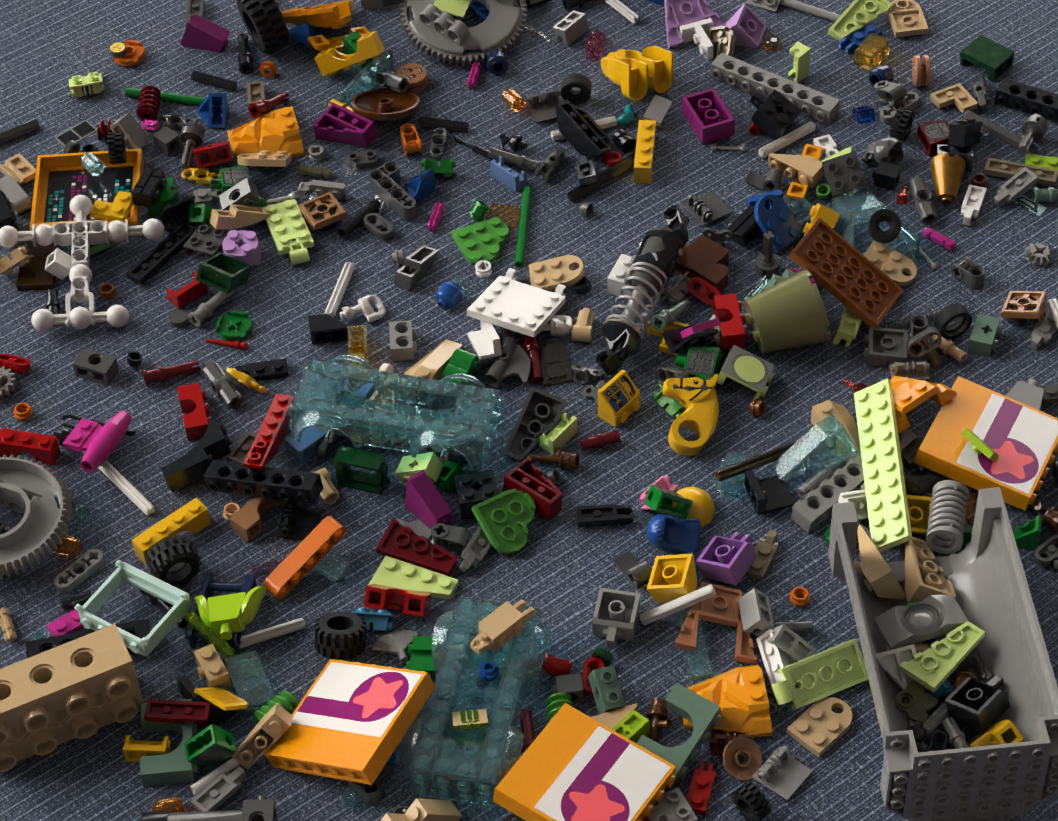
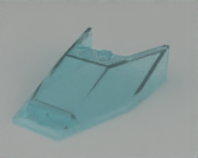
[832,188,920,260]

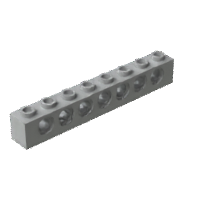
[710,53,840,125]
[791,428,918,533]

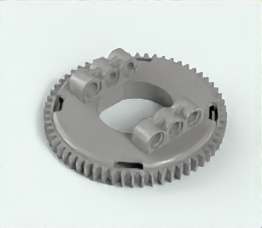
[400,0,527,66]
[0,454,73,580]

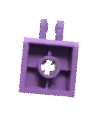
[696,532,757,585]

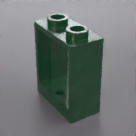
[196,252,251,294]
[334,446,390,495]

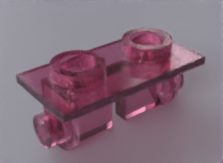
[584,26,606,59]

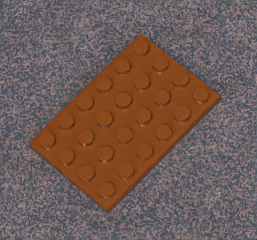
[788,218,903,328]

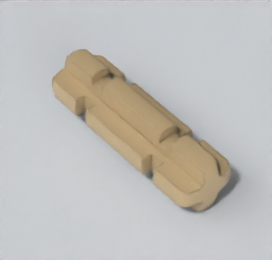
[0,607,17,643]

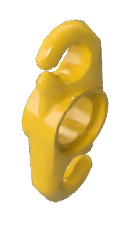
[181,168,219,185]
[226,368,267,393]

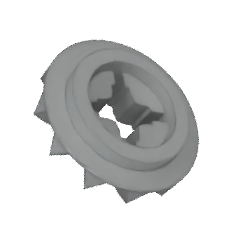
[1025,242,1055,265]

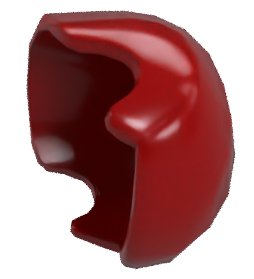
[541,653,573,677]

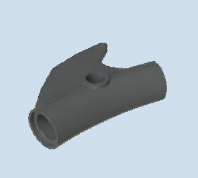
[484,336,531,387]

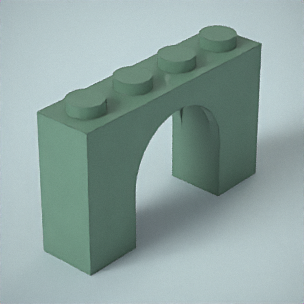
[636,683,723,784]
[140,699,198,787]

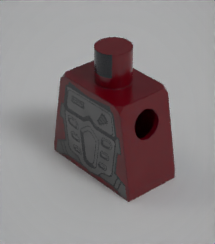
[917,120,949,157]

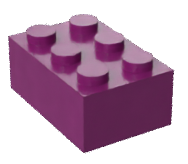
[682,88,735,145]

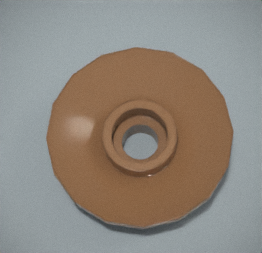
[723,737,762,780]

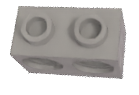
[389,320,417,362]

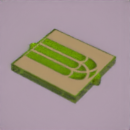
[451,709,489,730]

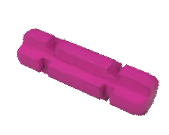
[467,62,482,89]
[140,119,161,131]
[427,202,445,231]
[922,227,956,251]

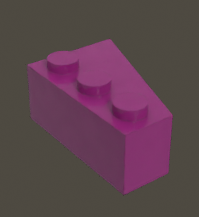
[313,103,377,147]

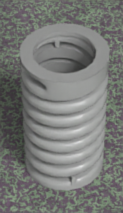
[926,480,969,554]

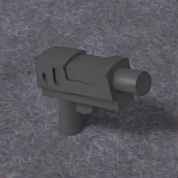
[901,437,927,475]
[904,471,948,495]

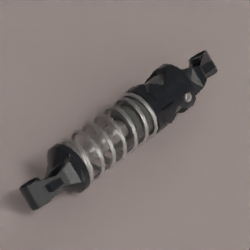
[596,205,690,375]

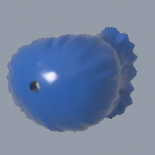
[647,514,701,555]

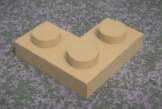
[930,83,978,114]

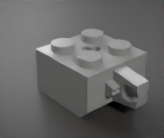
[592,588,641,649]

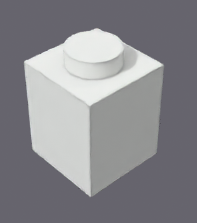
[44,248,72,280]

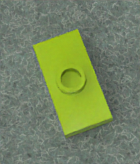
[961,429,999,462]

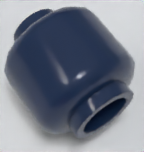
[486,50,509,75]
[868,64,894,87]

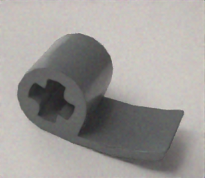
[746,169,783,192]
[614,551,652,586]

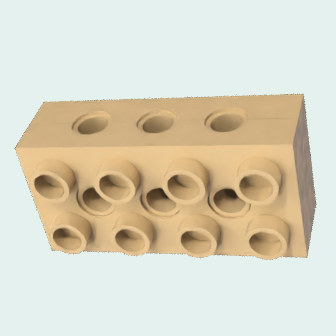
[0,624,144,772]

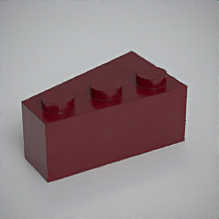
[503,456,563,521]

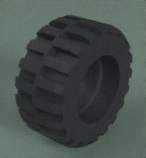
[237,0,290,54]

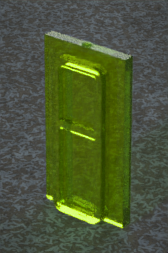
[183,611,235,659]

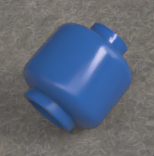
[435,281,462,309]

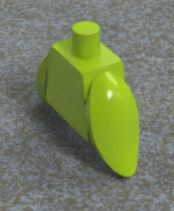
[194,586,267,640]

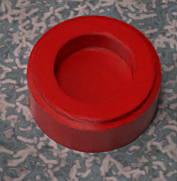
[605,151,622,167]

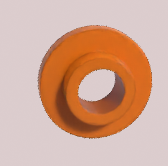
[260,61,277,77]
[13,403,33,420]
[789,587,810,606]

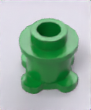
[469,198,492,222]

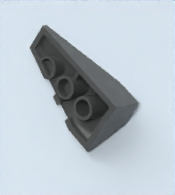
[503,387,567,462]

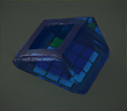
[852,105,875,124]

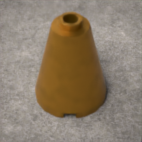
[930,153,966,205]

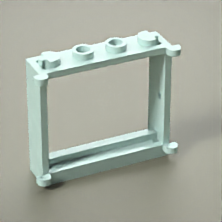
[74,560,191,657]

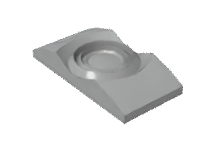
[874,594,968,650]

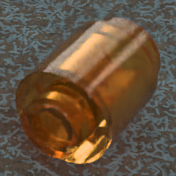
[502,88,526,112]
[53,535,82,556]
[151,796,184,813]

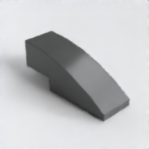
[394,245,439,290]

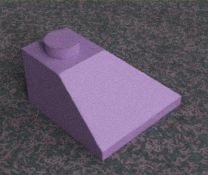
[725,4,767,48]

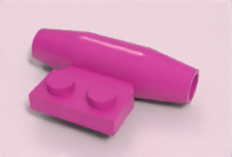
[63,411,132,473]

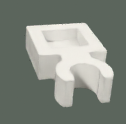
[813,134,838,159]

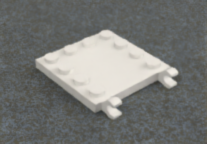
[467,268,566,337]

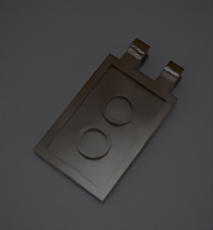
[16,241,59,291]

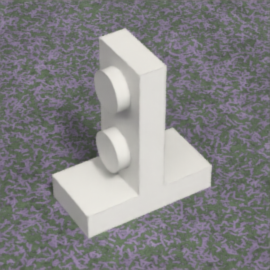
[680,18,714,60]

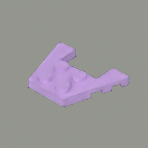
[664,0,726,49]

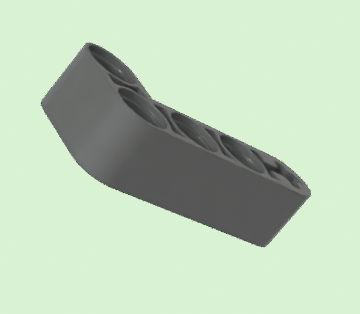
[369,162,417,221]

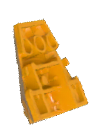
[281,0,354,29]
[227,106,305,158]
[890,376,957,434]
[682,665,772,738]

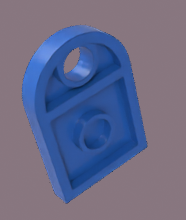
[754,194,803,253]

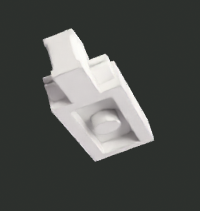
[960,184,987,226]

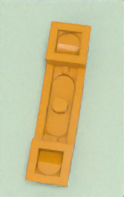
[307,26,371,52]
[786,144,823,200]

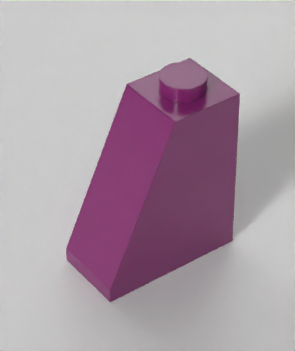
[180,13,230,53]
[405,470,452,530]

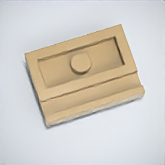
[0,153,36,186]

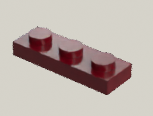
[144,699,212,725]

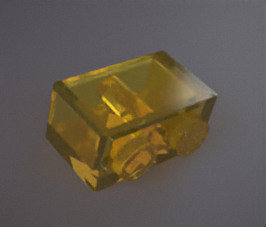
[854,33,890,71]

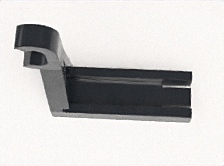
[178,675,270,726]

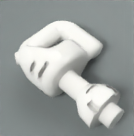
[339,295,386,323]
[538,315,573,336]

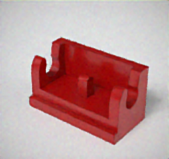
[166,272,208,309]

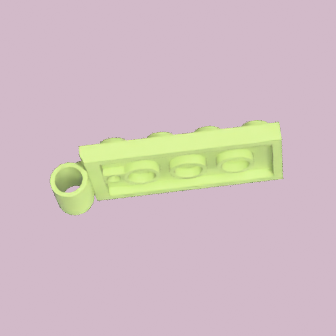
[263,199,314,265]
[771,639,869,710]

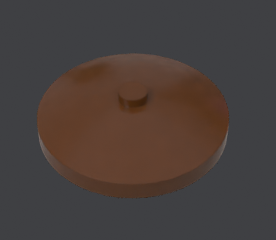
[351,88,420,121]

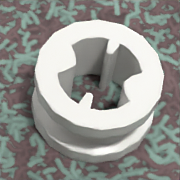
[475,260,492,278]

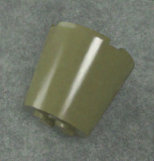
[744,269,831,354]

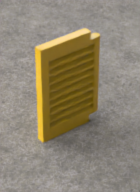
[194,686,249,711]

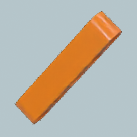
[263,516,346,600]

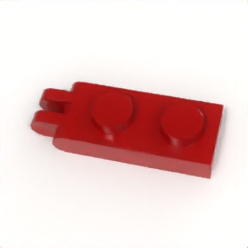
[686,761,717,816]

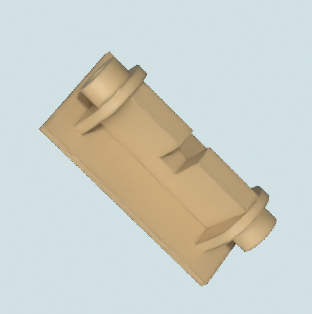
[0,246,34,276]

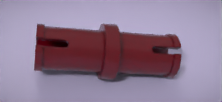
[580,430,621,451]

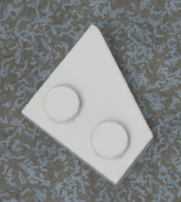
[875,644,917,690]

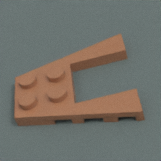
[674,582,757,665]

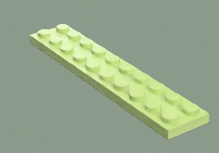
[854,378,912,553]

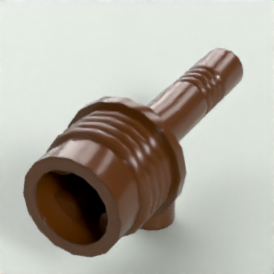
[528,447,580,470]
[1028,500,1058,531]
[647,698,672,742]

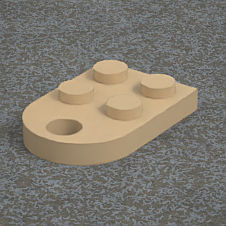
[887,0,929,38]
[237,150,292,167]
[864,240,917,287]
[529,255,585,291]
[786,697,852,758]

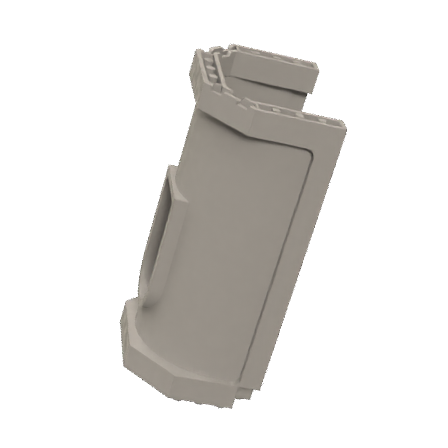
[828,487,1058,821]

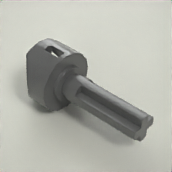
[1017,114,1047,154]
[180,124,205,169]
[755,231,780,280]

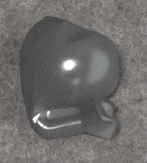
[861,137,904,165]

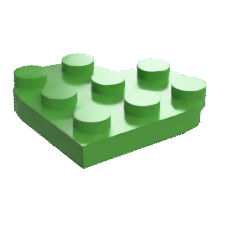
[451,217,509,264]
[471,489,535,555]

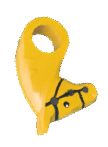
[662,374,719,457]

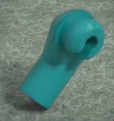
[617,105,634,126]

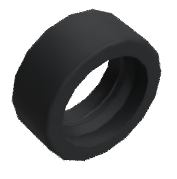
[934,303,972,339]

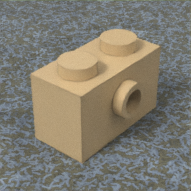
[193,643,232,690]

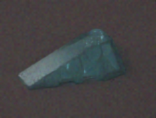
[339,50,395,105]
[770,414,857,480]

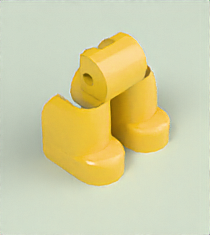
[601,46,674,101]

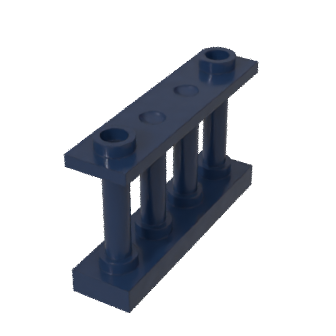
[185,572,257,651]

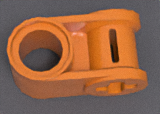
[400,123,423,156]

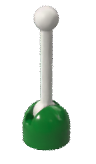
[254,193,296,207]

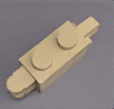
[470,600,536,655]

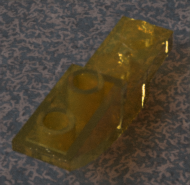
[348,325,369,381]

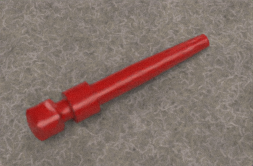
[206,339,248,350]

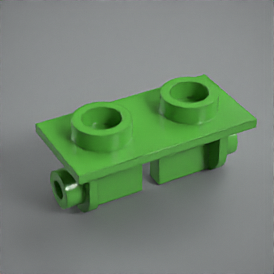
[653,384,686,420]

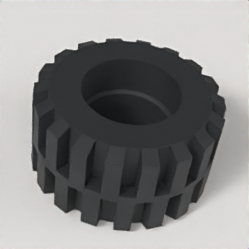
[146,535,202,588]
[314,611,367,660]

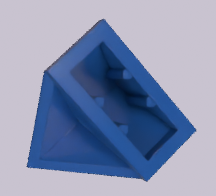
[288,23,323,49]
[196,93,229,128]
[404,168,435,204]

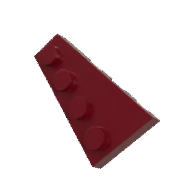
[376,518,458,577]

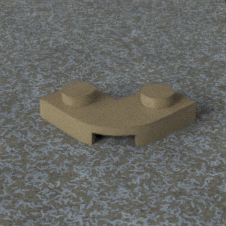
[707,26,736,58]

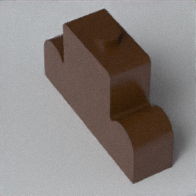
[676,235,729,296]

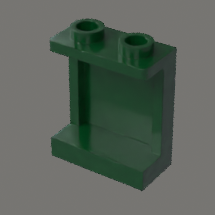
[960,35,1015,82]

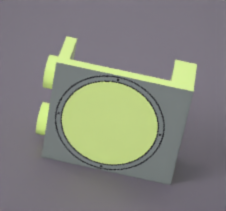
[717,345,775,401]

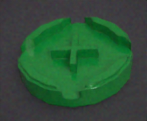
[216,311,253,342]

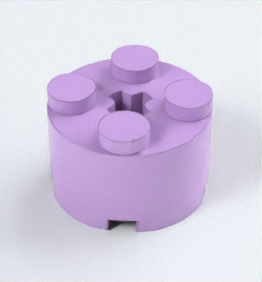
[222,230,261,266]

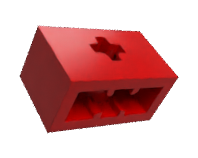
[193,141,233,169]

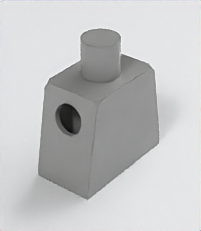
[1006,379,1044,411]

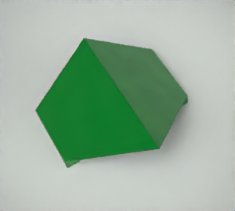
[1012,515,1042,550]

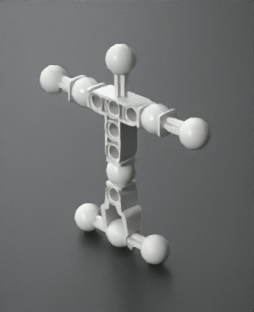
[0,195,165,332]

